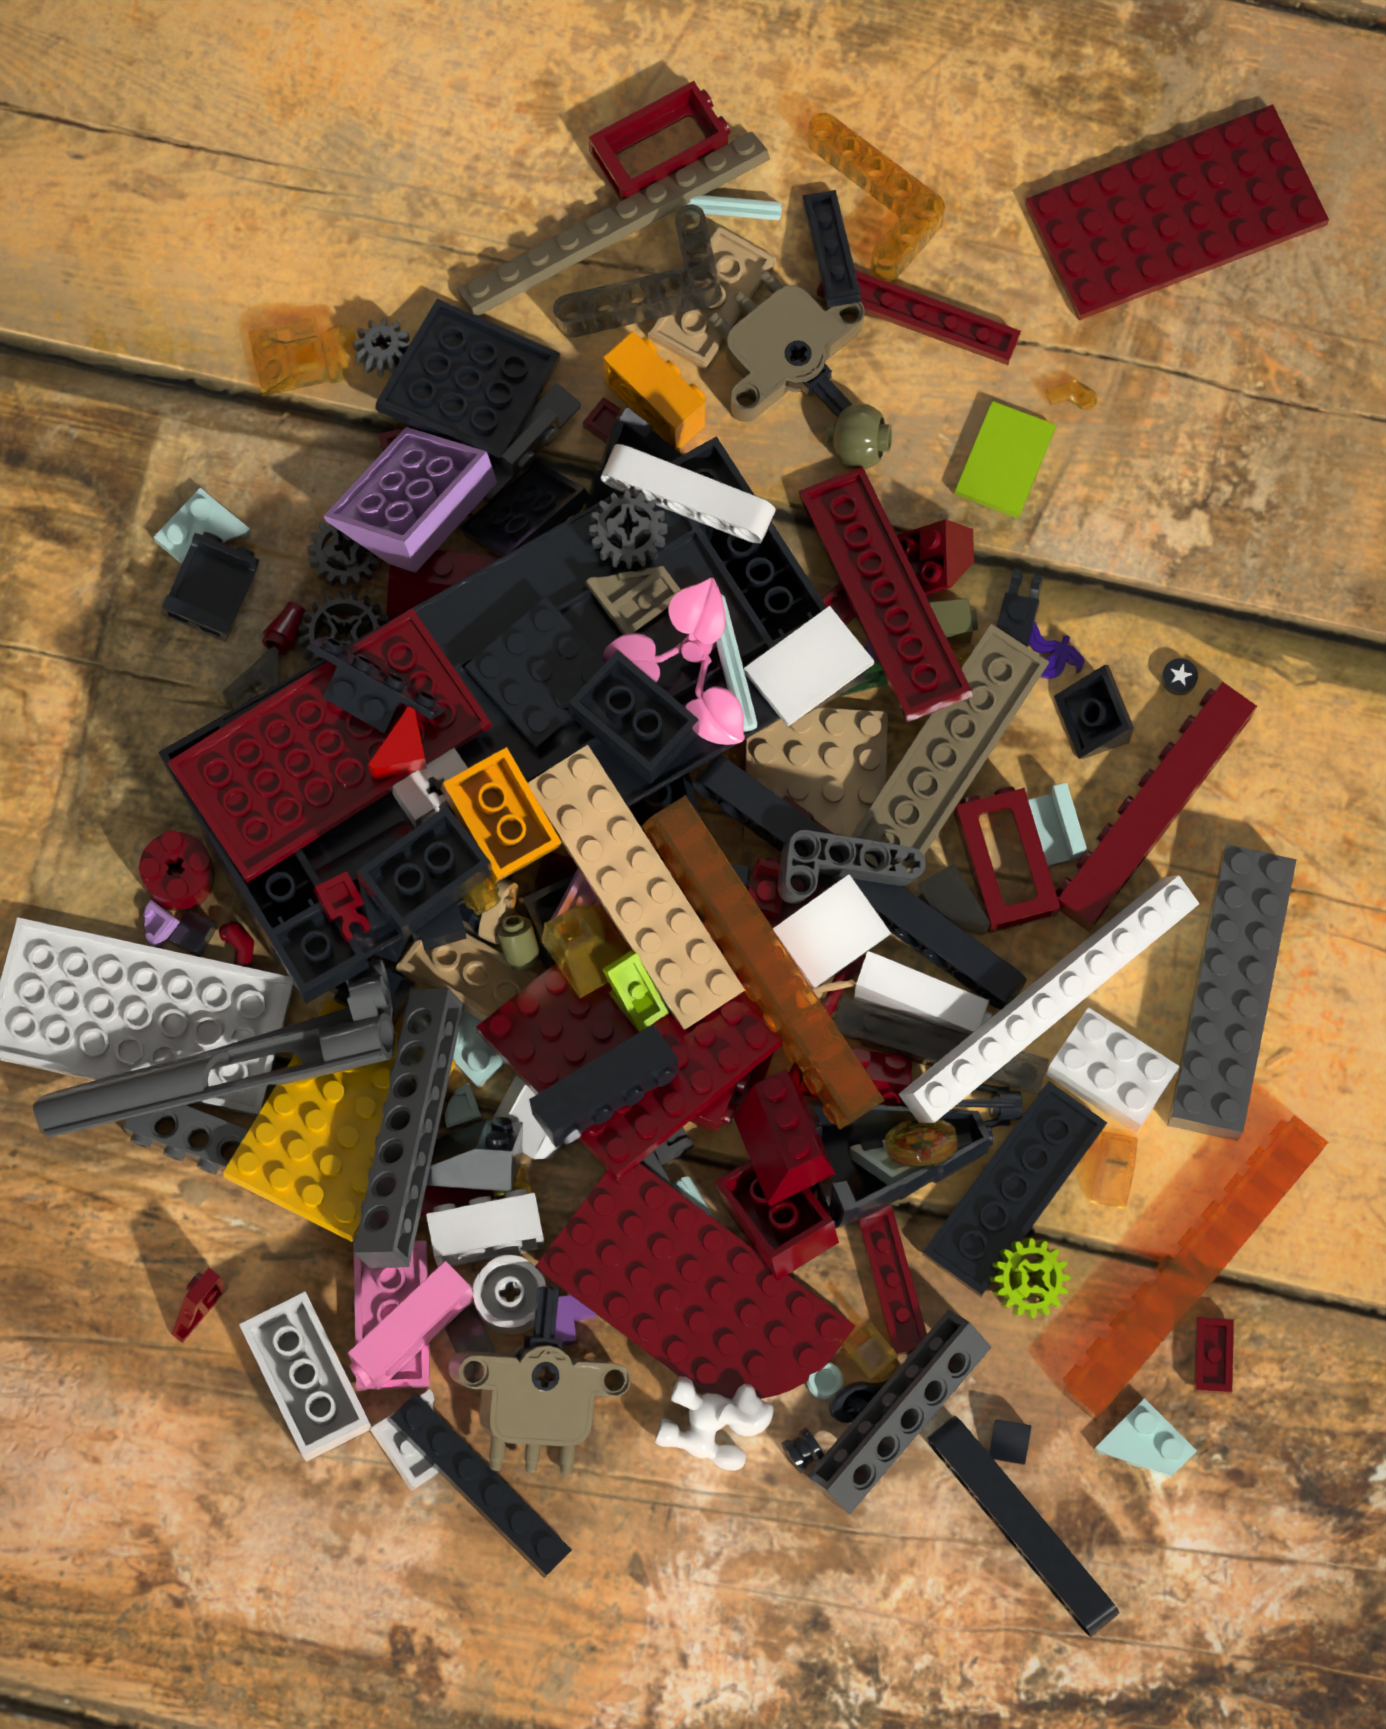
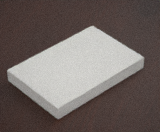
[744,606,874,727]

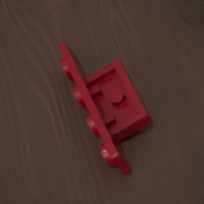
[799,1046,913,1107]

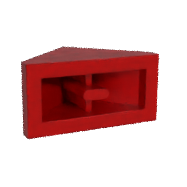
[368,706,427,779]

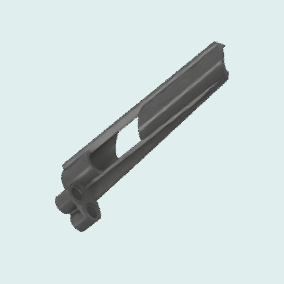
[33,959,396,1137]

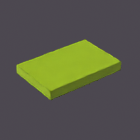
[954,401,1057,519]

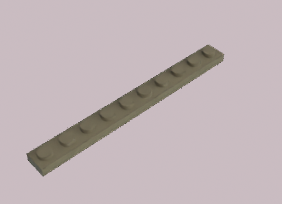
[457,131,770,316]

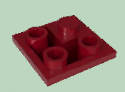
[896,519,974,595]

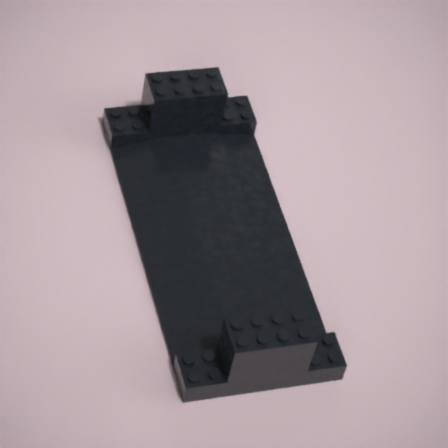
[158,436,866,1004]

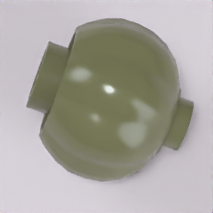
[827,403,892,470]

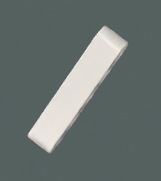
[600,444,776,543]

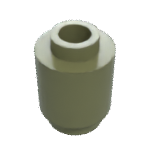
[497,915,540,971]

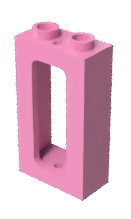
[348,1261,474,1390]

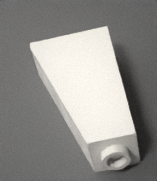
[854,951,992,1038]

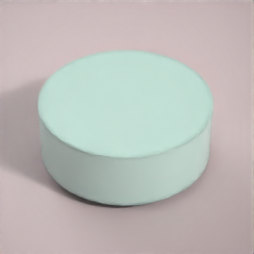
[807,1362,844,1400]

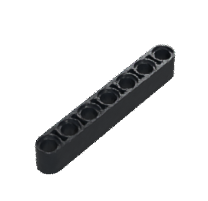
[926,1415,1120,1637]

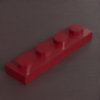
[857,1206,927,1357]

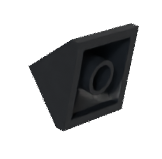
[1054,665,1134,759]

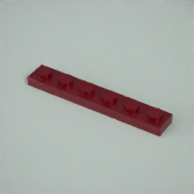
[817,270,1021,365]

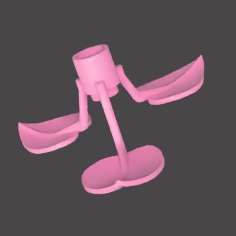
[602,578,745,745]

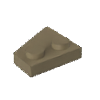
[585,566,681,635]

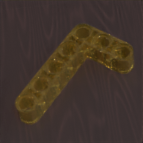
[808,113,945,283]

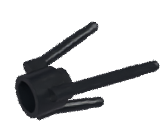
[955,1083,1022,1128]

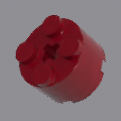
[139,830,214,911]

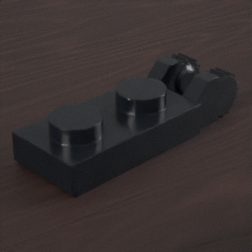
[996,568,1044,647]

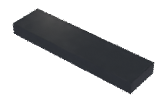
[802,190,861,308]

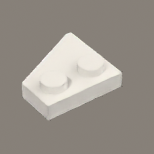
[370,1390,439,1491]

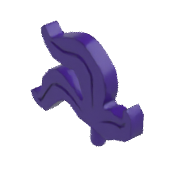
[1029,622,1085,679]

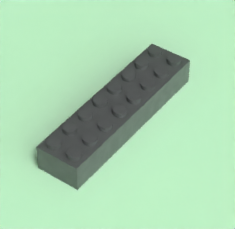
[1167,844,1297,1141]

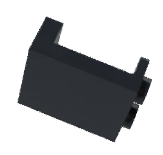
[161,532,259,642]

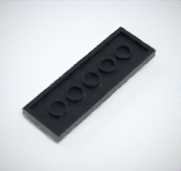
[922,1081,1108,1297]

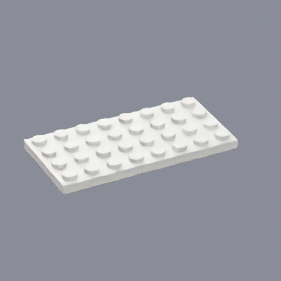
[0,917,295,1117]

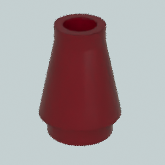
[262,601,306,655]

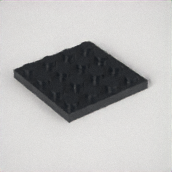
[375,299,560,465]

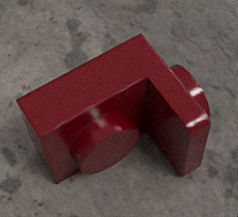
[743,857,783,918]

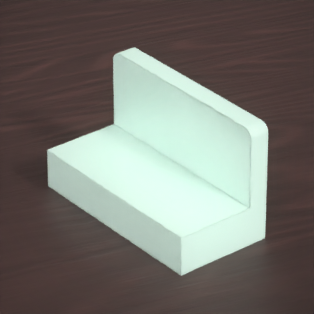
[1028,783,1087,867]

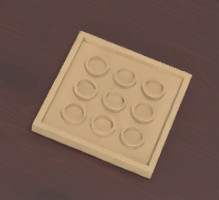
[742,708,888,844]

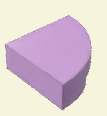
[143,900,180,948]

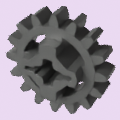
[589,490,667,569]
[307,522,381,589]

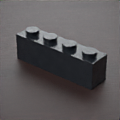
[529,1024,679,1148]

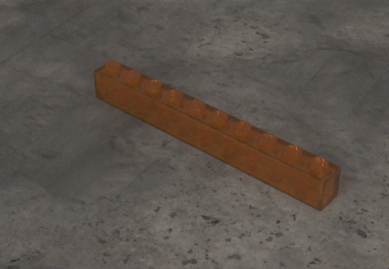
[642,795,885,1129]
[1062,1115,1329,1422]

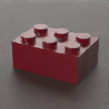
[715,1160,839,1281]

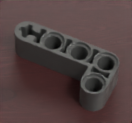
[777,830,926,904]

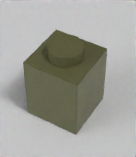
[930,599,978,645]

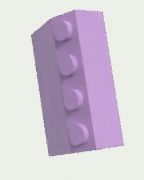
[324,427,497,573]

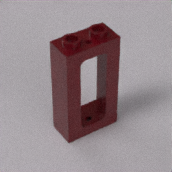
[588,81,731,201]
[954,786,1060,934]

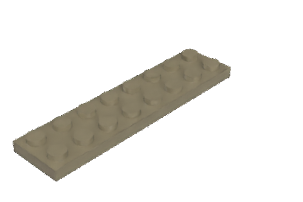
[851,624,1049,887]

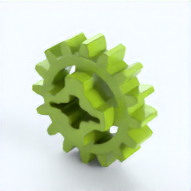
[990,1239,1071,1318]

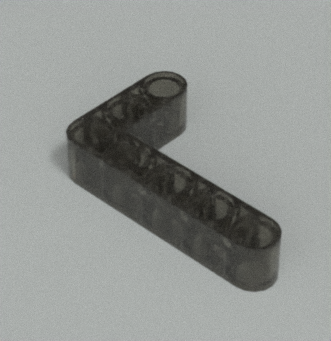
[553,204,722,337]

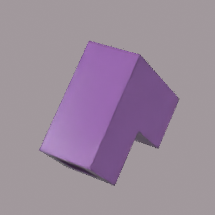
[555,1295,597,1346]

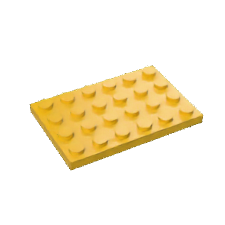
[223,998,456,1242]

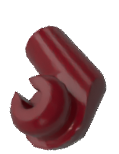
[219,921,255,968]

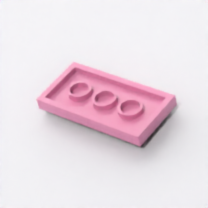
[353,1241,430,1390]

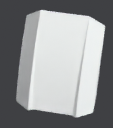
[493,1075,562,1159]

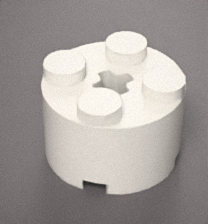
[473,1255,546,1335]

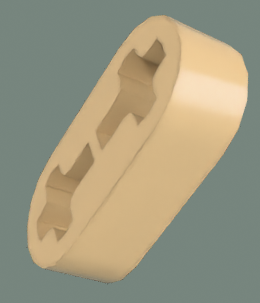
[479,878,518,944]

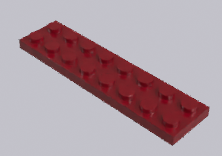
[799,466,972,722]

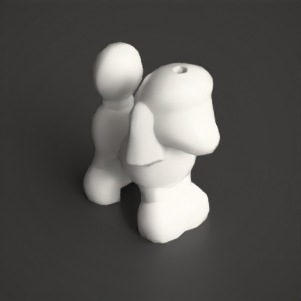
[654,1376,774,1471]

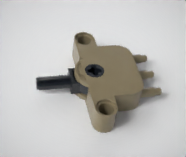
[708,271,865,422]
[448,1286,631,1474]

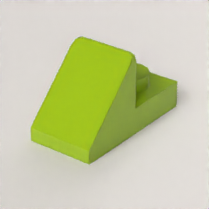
[602,950,669,1032]

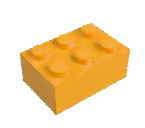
[603,331,705,450]
[440,747,561,883]

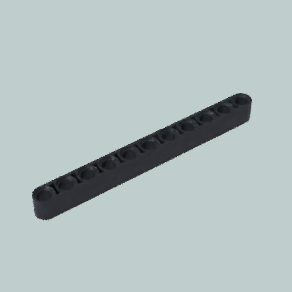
[691,755,1027,1010]

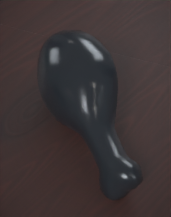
[829,1379,889,1423]

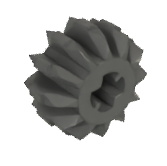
[353,317,410,378]

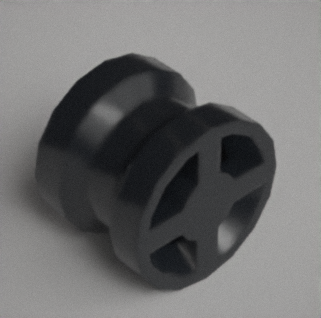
[781,1427,824,1474]

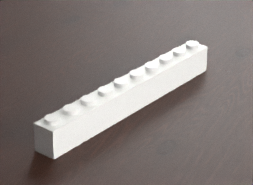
[899,875,1199,1123]

